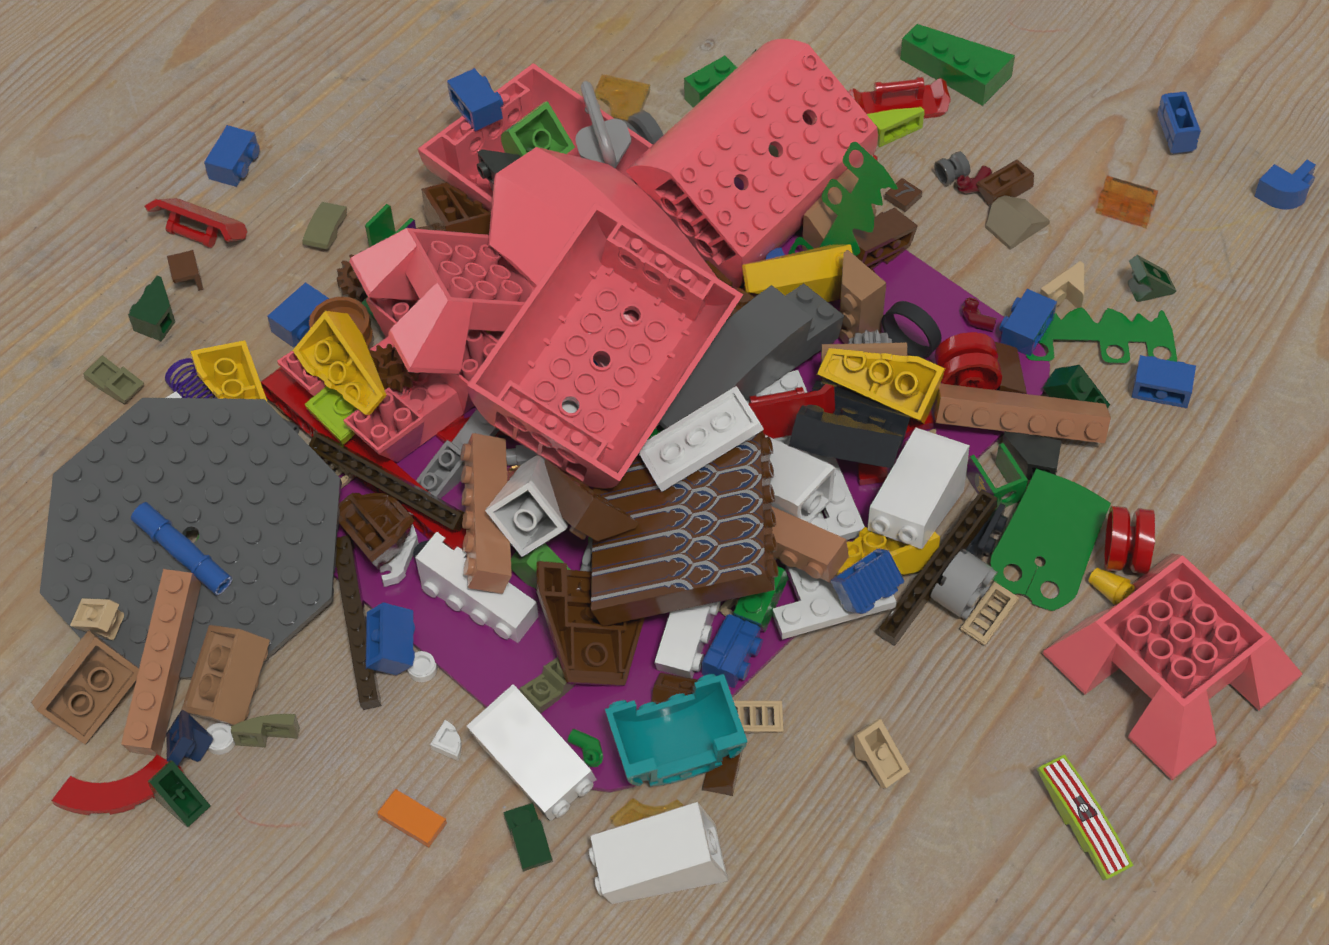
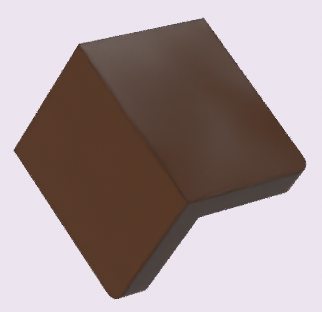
[167,250,204,291]

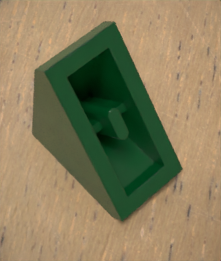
[148,760,211,827]

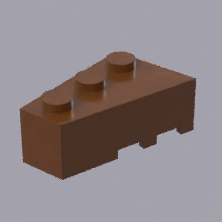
[421,182,491,235]
[853,208,918,273]

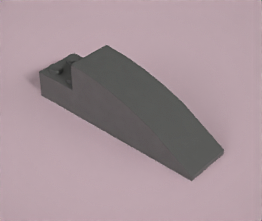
[658,284,844,429]

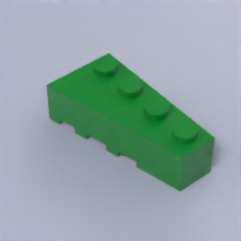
[900,24,1015,106]

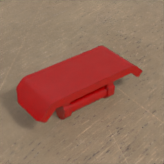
[848,77,951,119]
[144,198,247,248]
[748,384,835,439]

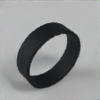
[882,301,942,359]

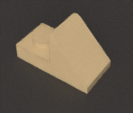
[1040,261,1084,308]
[70,598,124,640]
[854,718,910,788]

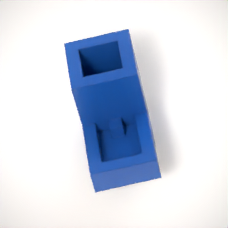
[1254,160,1316,209]

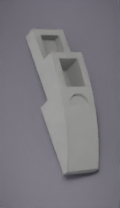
[416,410,499,499]

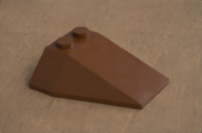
[536,561,645,686]

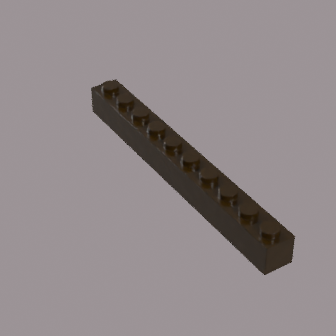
[309,432,465,531]
[879,489,997,645]
[336,535,382,710]

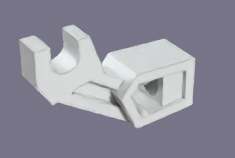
[380,525,419,587]

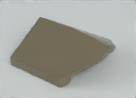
[986,196,1050,250]

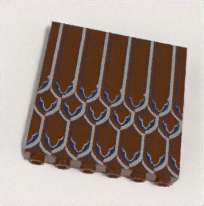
[591,431,778,626]

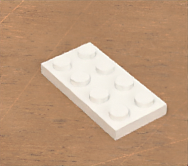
[639,386,764,491]

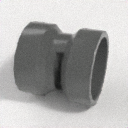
[934,151,971,185]

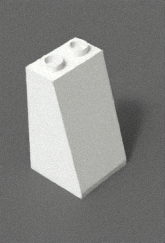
[868,428,970,549]
[765,435,835,523]
[485,454,569,557]
[467,684,597,822]
[589,802,728,904]

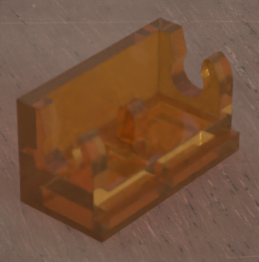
[1095,175,1158,229]

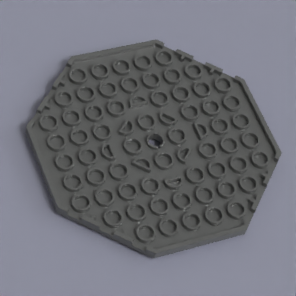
[40,398,342,680]

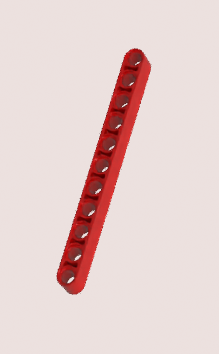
[261,367,467,557]

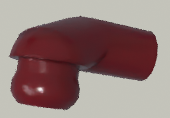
[956,166,993,194]
[962,298,997,331]

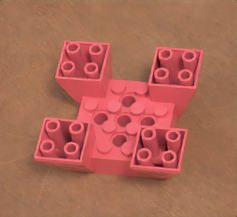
[349,228,535,374]
[277,297,498,462]
[1043,553,1302,780]

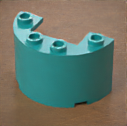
[605,674,748,786]

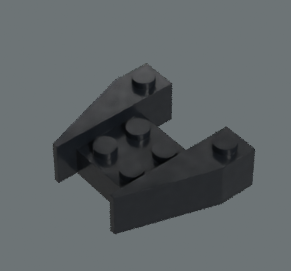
[789,380,911,468]

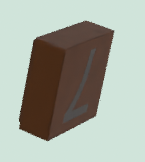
[885,178,922,212]

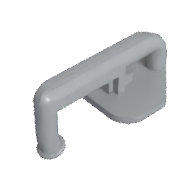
[575,81,632,168]

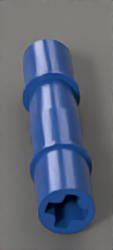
[131,502,232,595]

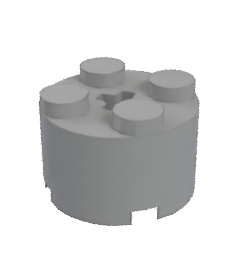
[930,549,998,620]

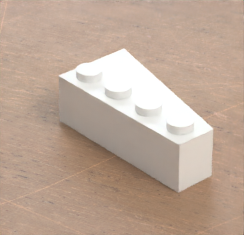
[415,532,539,643]
[655,601,721,678]

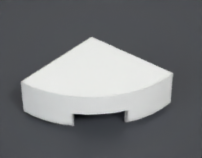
[430,720,462,761]

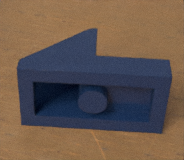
[166,710,213,766]

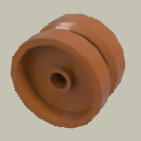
[309,297,374,349]

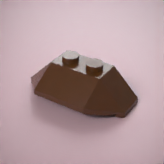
[339,493,414,569]

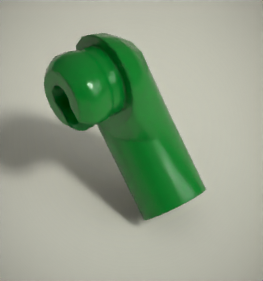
[568,729,604,767]

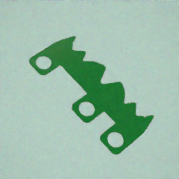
[789,142,898,256]
[1026,307,1177,363]

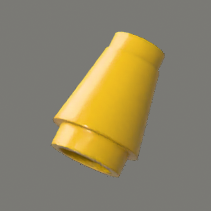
[1089,568,1135,605]

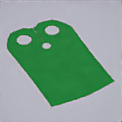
[991,469,1111,611]

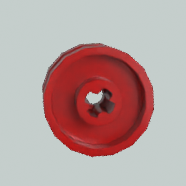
[935,332,1003,390]
[1104,506,1155,574]

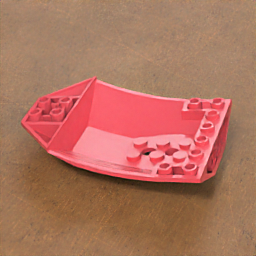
[488,147,717,367]

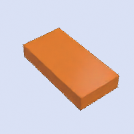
[377,789,447,848]

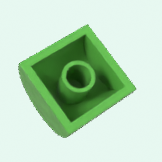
[501,101,575,157]

